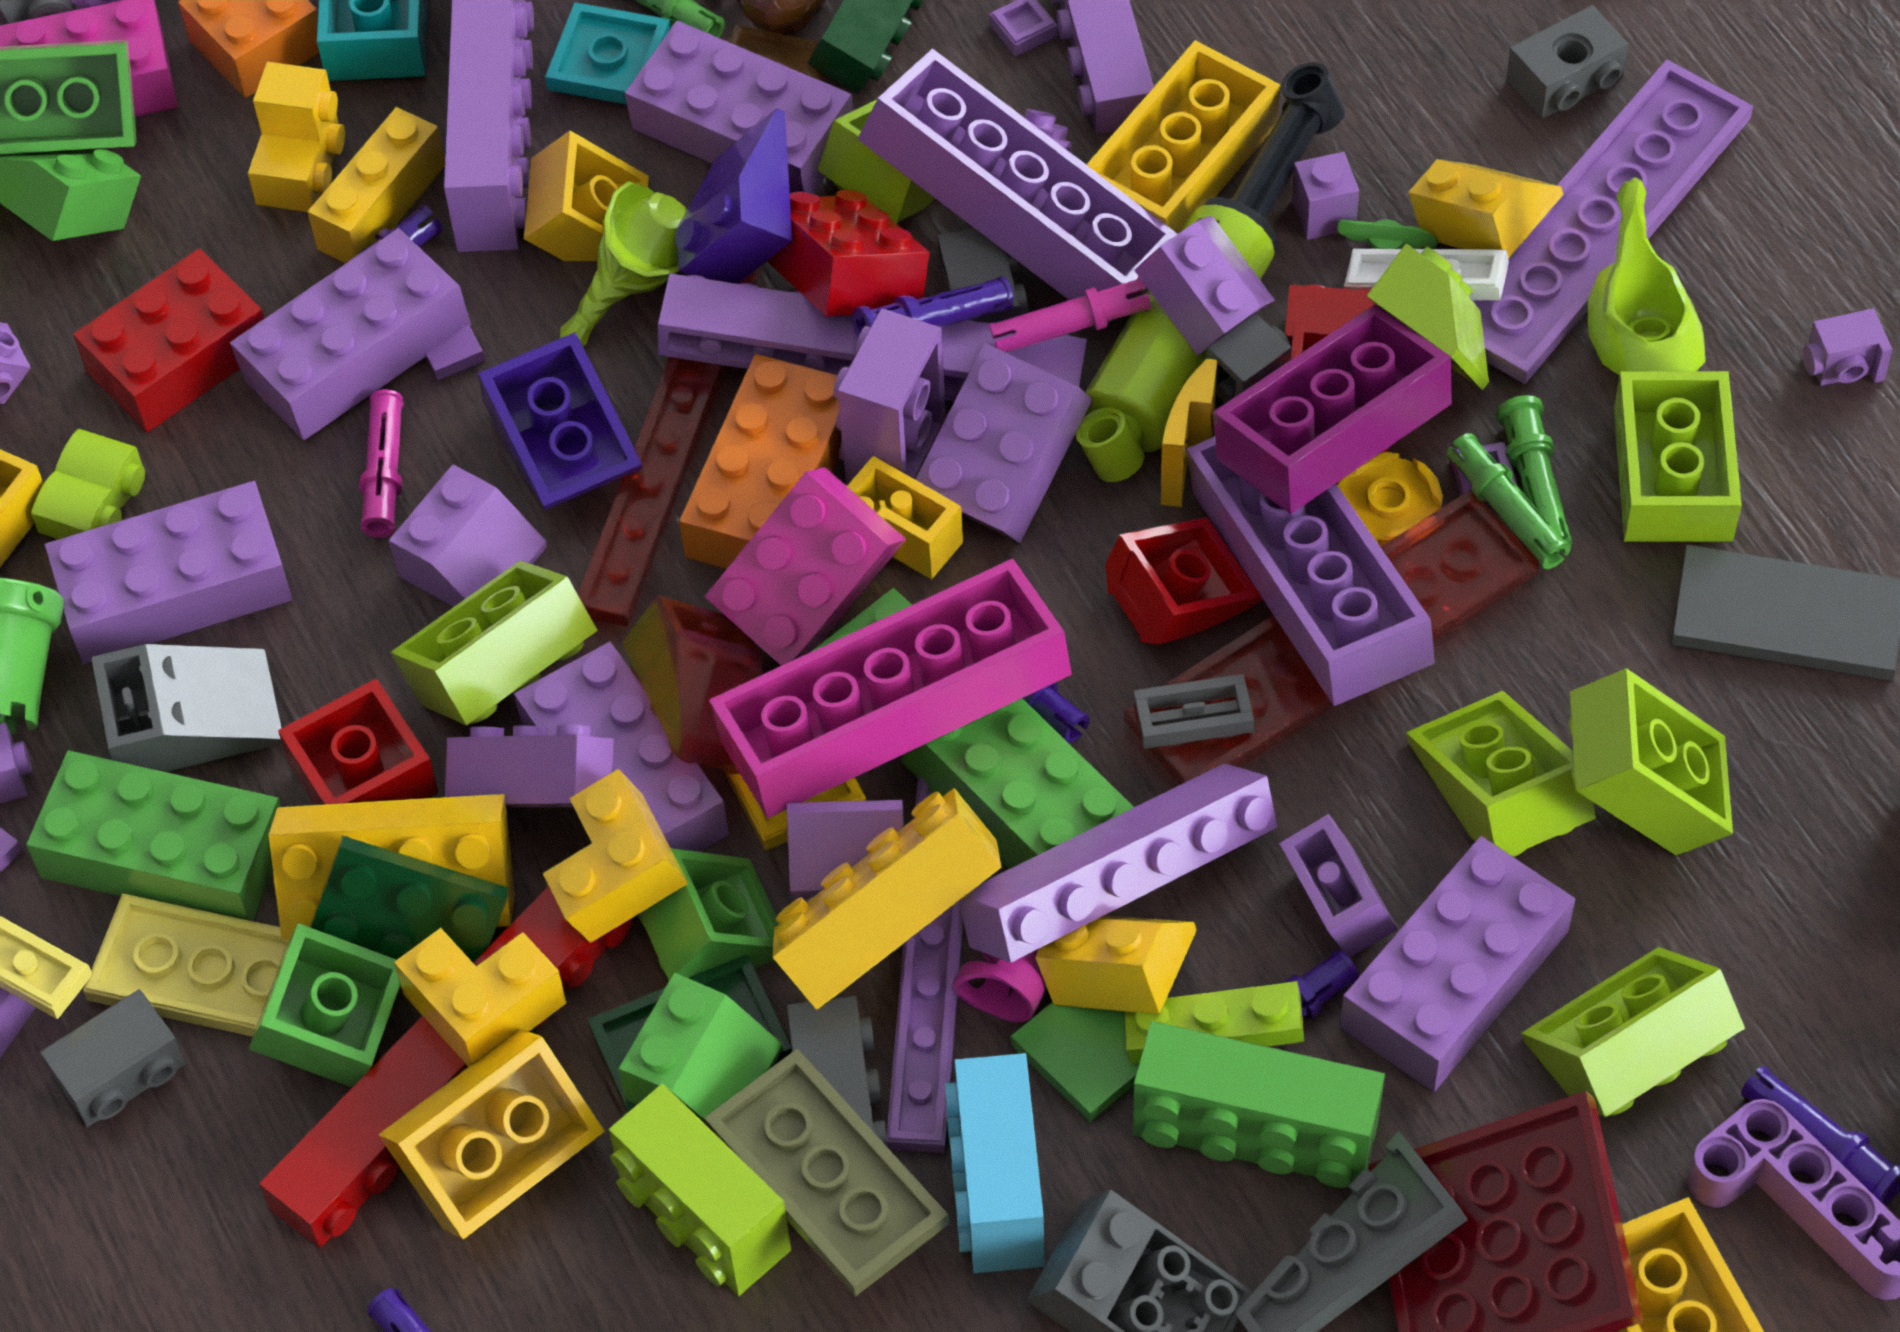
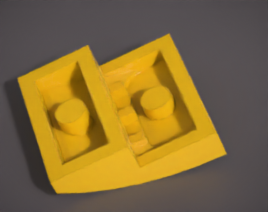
[1161,359,1217,507]

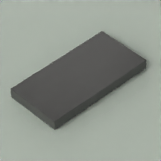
[1671,545,1900,681]

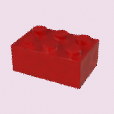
[766,190,930,316]
[73,248,265,433]

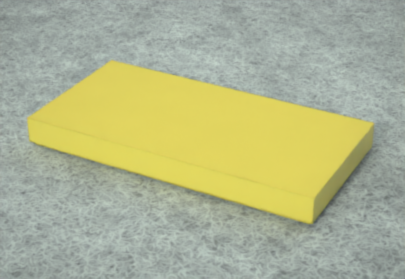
[83,893,290,1037]

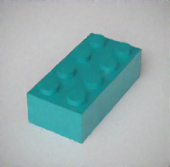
[317,0,429,81]

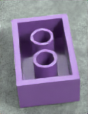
[833,308,946,484]
[915,342,1092,543]

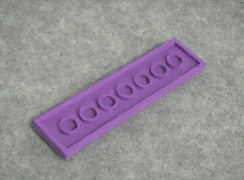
[1472,59,1753,384]

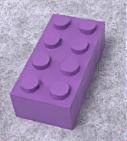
[625,21,853,194]
[230,228,471,441]
[45,481,293,664]
[514,642,729,852]
[1340,836,1575,1092]

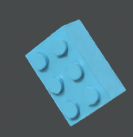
[945,1053,1045,1273]

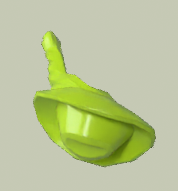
[1587,178,1706,376]
[560,181,687,346]

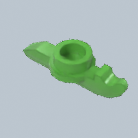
[1337,219,1438,249]

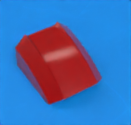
[1105,517,1263,644]

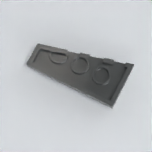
[1235,1131,1468,1332]

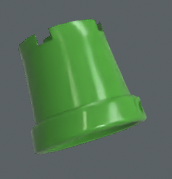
[0,578,64,734]

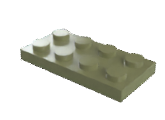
[704,1048,949,1297]

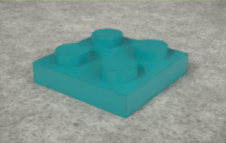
[545,2,671,105]

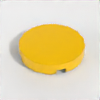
[1337,452,1443,551]

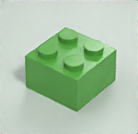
[248,923,400,1087]

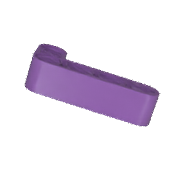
[1687,1099,1900,1300]

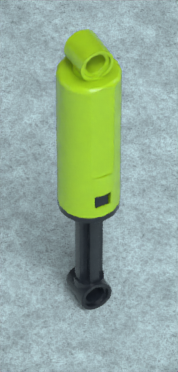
[1076,62,1346,482]

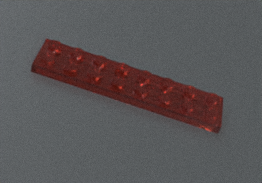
[1124,490,1540,785]

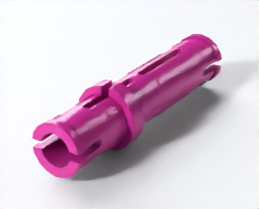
[989,277,1152,353]
[359,389,403,538]

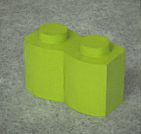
[31,429,145,540]

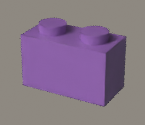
[1280,814,1398,958]

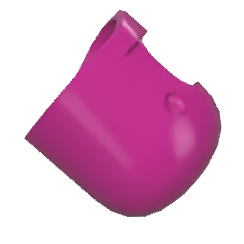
[952,949,1047,1023]

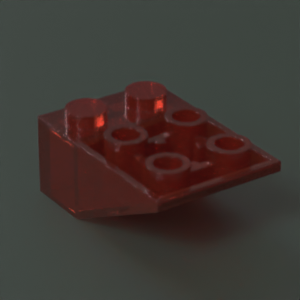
[621,595,762,775]

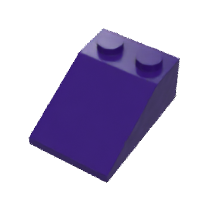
[676,108,792,284]
[478,332,643,511]

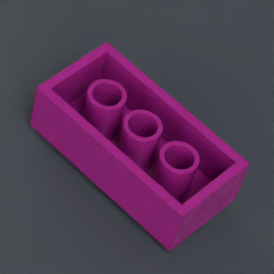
[1213,304,1452,514]

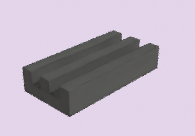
[1134,674,1254,749]

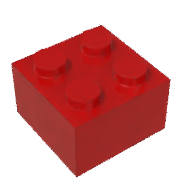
[278,678,439,805]

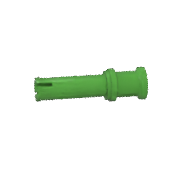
[1495,395,1572,552]

